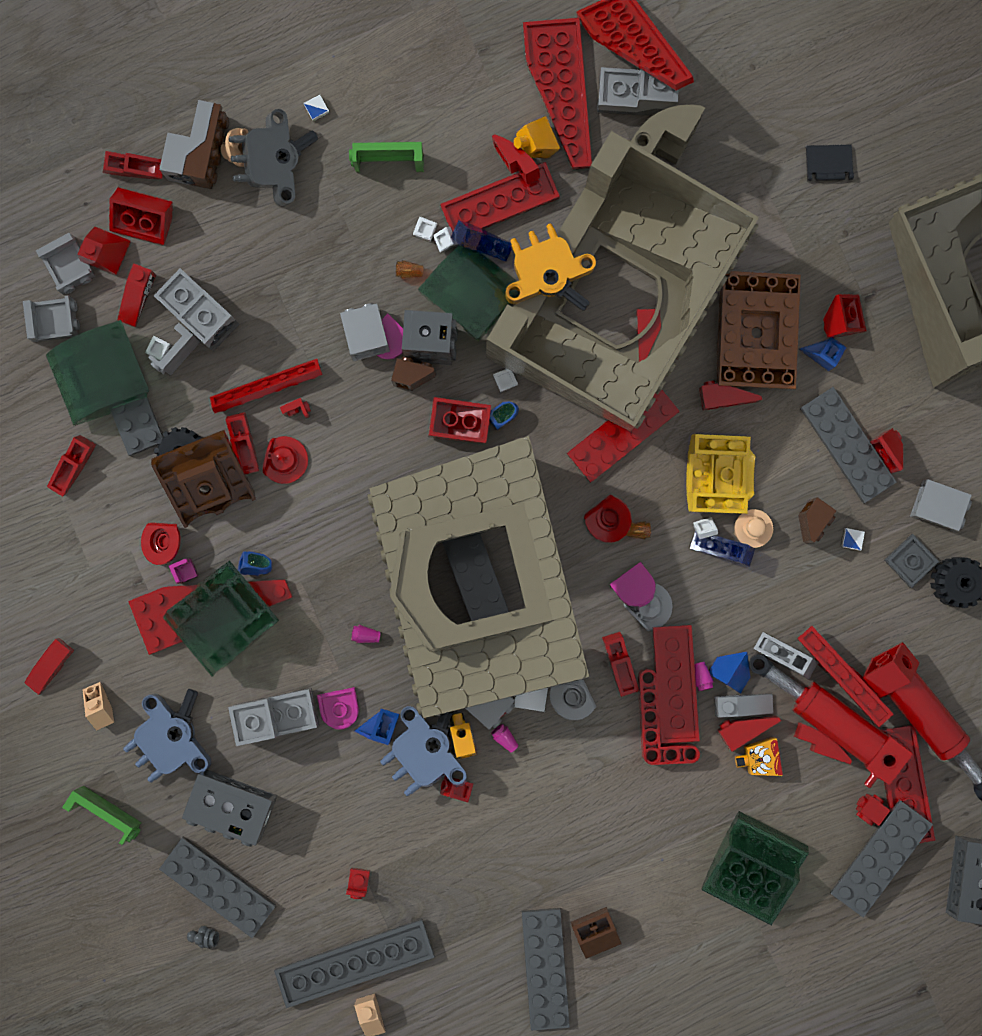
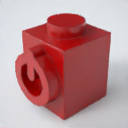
[856,794,890,826]

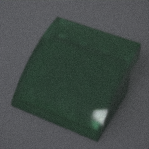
[701,811,809,926]

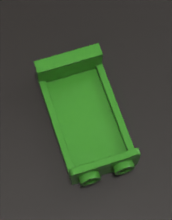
[349,142,424,172]
[62,786,142,845]

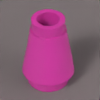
[351,624,380,643]
[694,662,714,691]
[491,724,519,753]

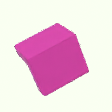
[169,558,198,584]

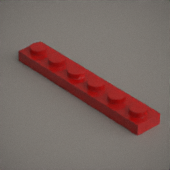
[210,359,323,414]
[797,626,894,727]

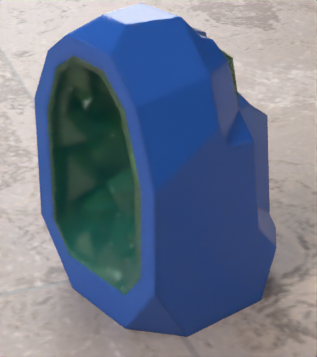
[489,401,519,431]
[238,551,272,576]

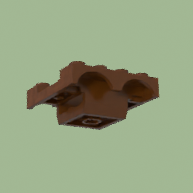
[151,430,256,528]

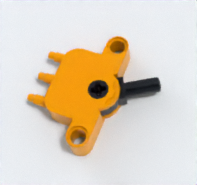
[505,223,596,311]

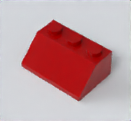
[109,187,173,245]

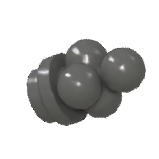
[187,926,219,949]

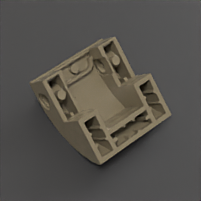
[628,105,705,164]

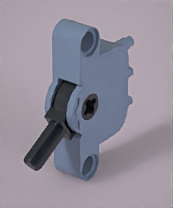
[123,689,211,783]
[380,706,467,796]

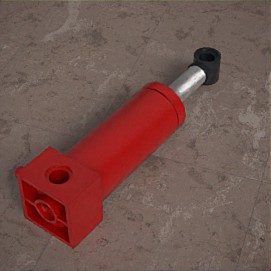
[863,642,982,801]
[749,653,913,788]

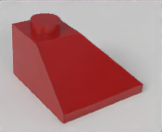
[77,227,131,276]
[823,294,867,338]
[870,428,903,474]

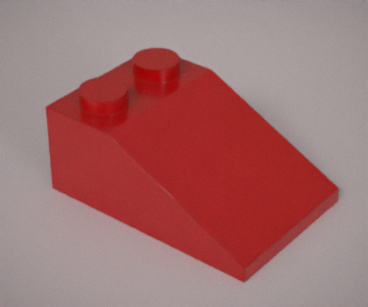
[428,397,491,443]

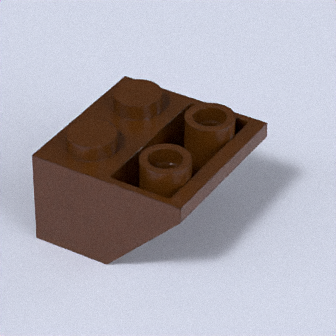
[391,357,436,391]
[798,497,836,544]
[571,907,622,959]

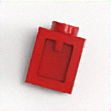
[280,398,311,418]
[440,776,473,802]
[346,868,370,899]

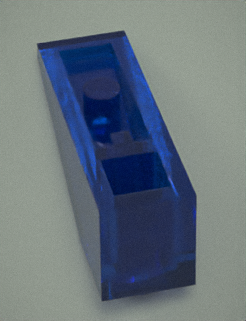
[690,531,755,567]

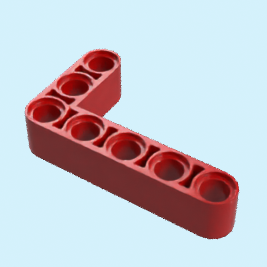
[638,668,700,765]

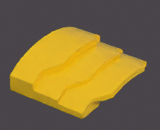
[686,434,756,514]

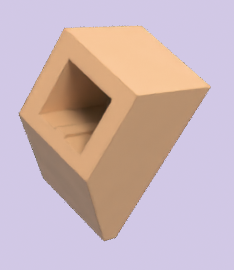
[82,682,114,731]

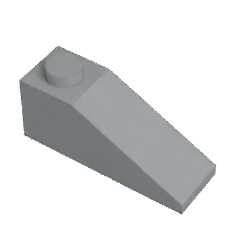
[754,632,818,680]
[714,694,773,717]

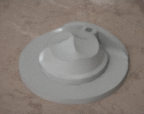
[624,583,673,631]
[550,679,596,720]

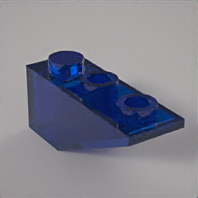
[451,220,512,261]

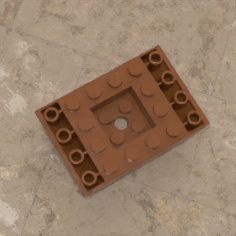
[716,271,801,389]

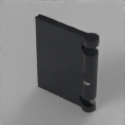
[806,144,854,181]

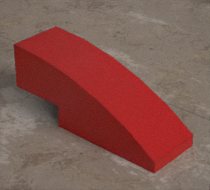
[492,134,540,185]
[102,151,163,179]
[225,412,259,474]
[47,435,96,497]
[602,632,639,697]
[24,638,74,695]
[794,722,852,764]

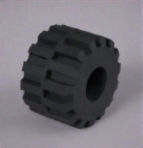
[154,427,202,456]
[930,557,982,608]

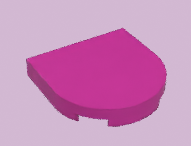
[376,314,403,359]
[610,562,656,607]
[317,687,359,730]

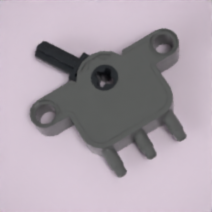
[228,109,318,206]

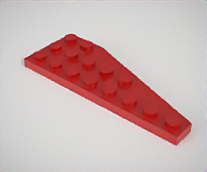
[576,0,694,90]
[523,18,592,169]
[128,580,293,655]

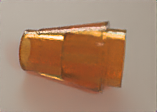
[395,260,423,279]
[626,521,651,540]

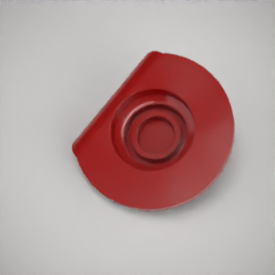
[262,436,308,484]
[584,495,632,543]
[141,522,181,565]

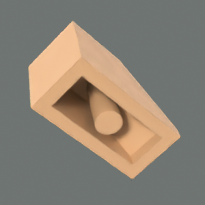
[354,994,386,1036]

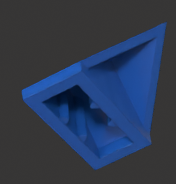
[799,338,847,371]
[709,652,750,694]
[355,709,399,745]

